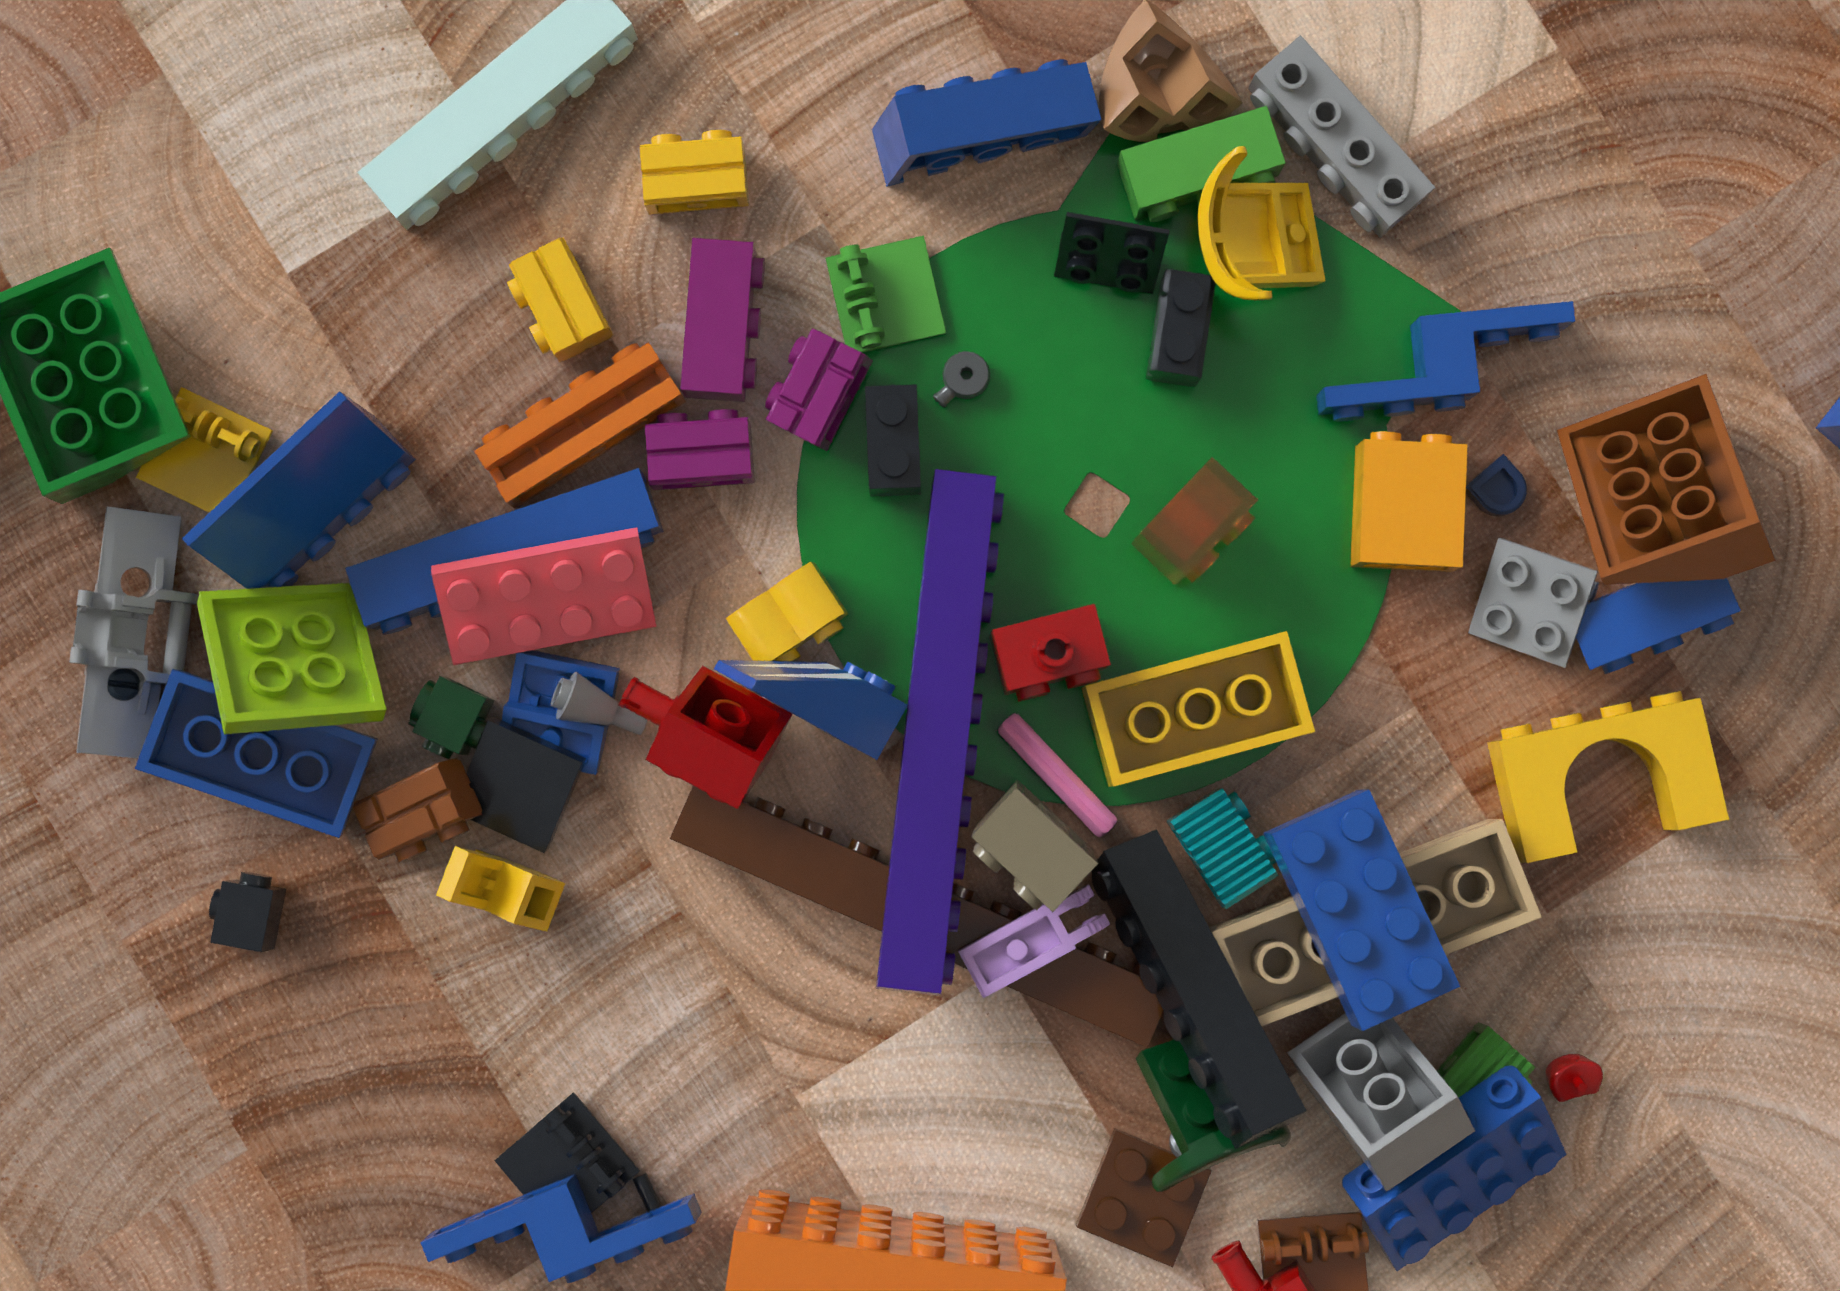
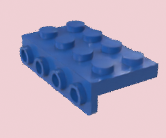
[1342,1066,1567,1271]

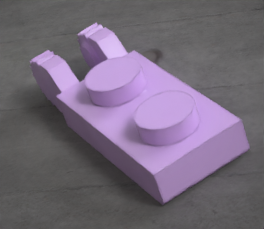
[958,885,1110,998]

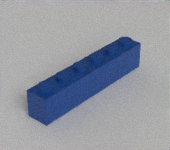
[345,468,664,635]

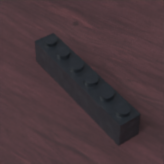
[1091,829,1307,1149]

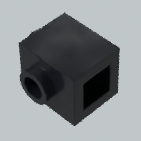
[209,872,286,952]

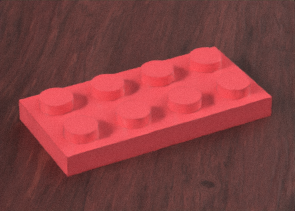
[431,527,656,665]

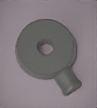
[933,351,991,408]

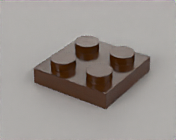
[1076,1128,1212,1268]

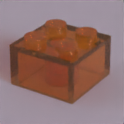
[1131,457,1258,585]

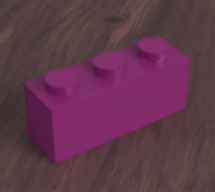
[680,238,765,402]

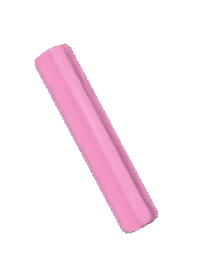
[998,713,1117,837]

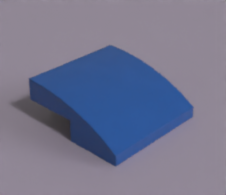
[502,650,620,775]

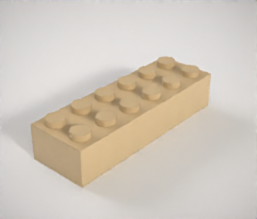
[1209,819,1542,1026]

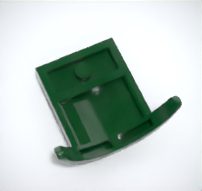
[1136,1040,1291,1192]

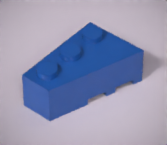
[1576,578,1741,674]

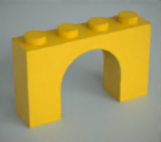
[1487,691,1729,863]

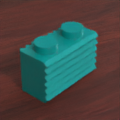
[1166,788,1279,909]

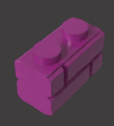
[765,328,873,451]
[645,409,755,490]

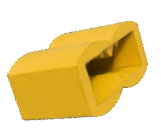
[725,562,848,661]

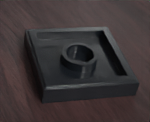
[467,717,586,853]

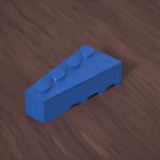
[872,59,1102,187]

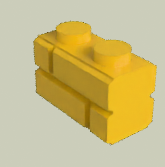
[639,130,749,215]
[507,237,614,362]

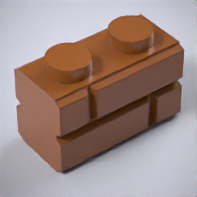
[353,758,482,863]

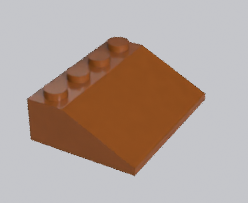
[1557,374,1776,585]

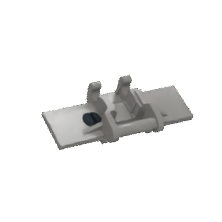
[69,506,198,758]

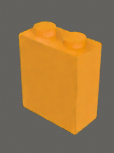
[1350,431,1468,572]

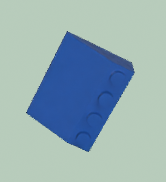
[182,391,416,589]

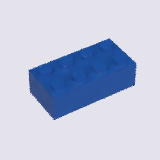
[135,669,378,838]
[1263,789,1461,1031]

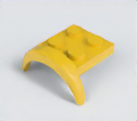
[1198,146,1326,300]

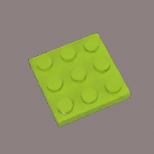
[197,583,387,734]

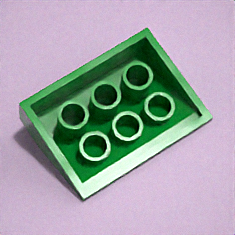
[0,247,191,504]

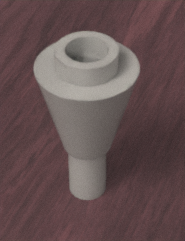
[551,672,647,735]

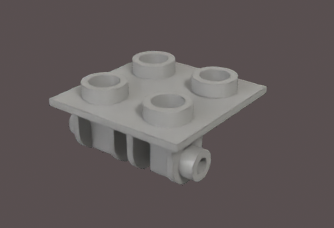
[1468,537,1599,668]

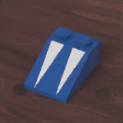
[714,660,908,760]

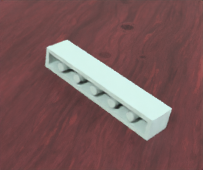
[357,0,638,230]

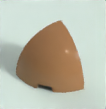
[1099,0,1243,142]

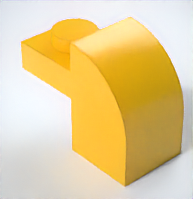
[436,846,566,932]

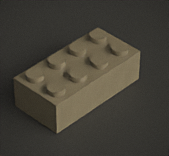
[971,780,1098,912]

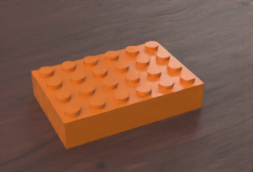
[725,1189,1067,1291]

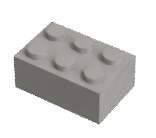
[1287,1013,1475,1191]

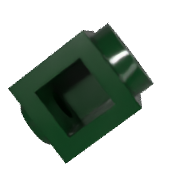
[408,676,495,760]

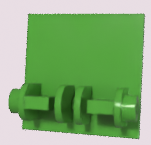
[825,236,946,353]

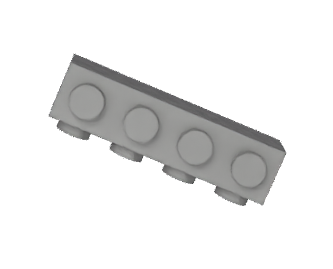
[1248,35,1435,238]

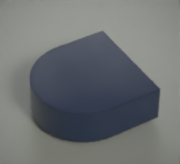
[1466,454,1527,517]

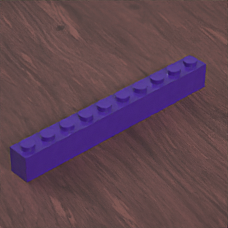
[876,469,1004,996]

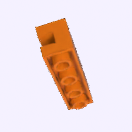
[474,342,686,509]

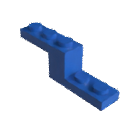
[1316,301,1575,422]
[421,1174,702,1283]

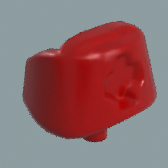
[1545,1054,1603,1102]

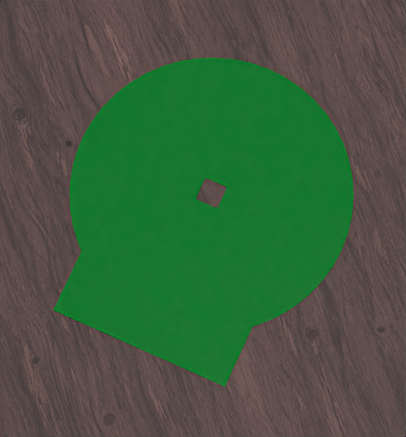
[797,129,1461,806]

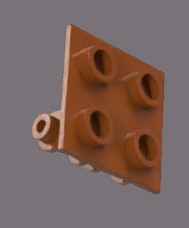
[1258,1212,1369,1291]

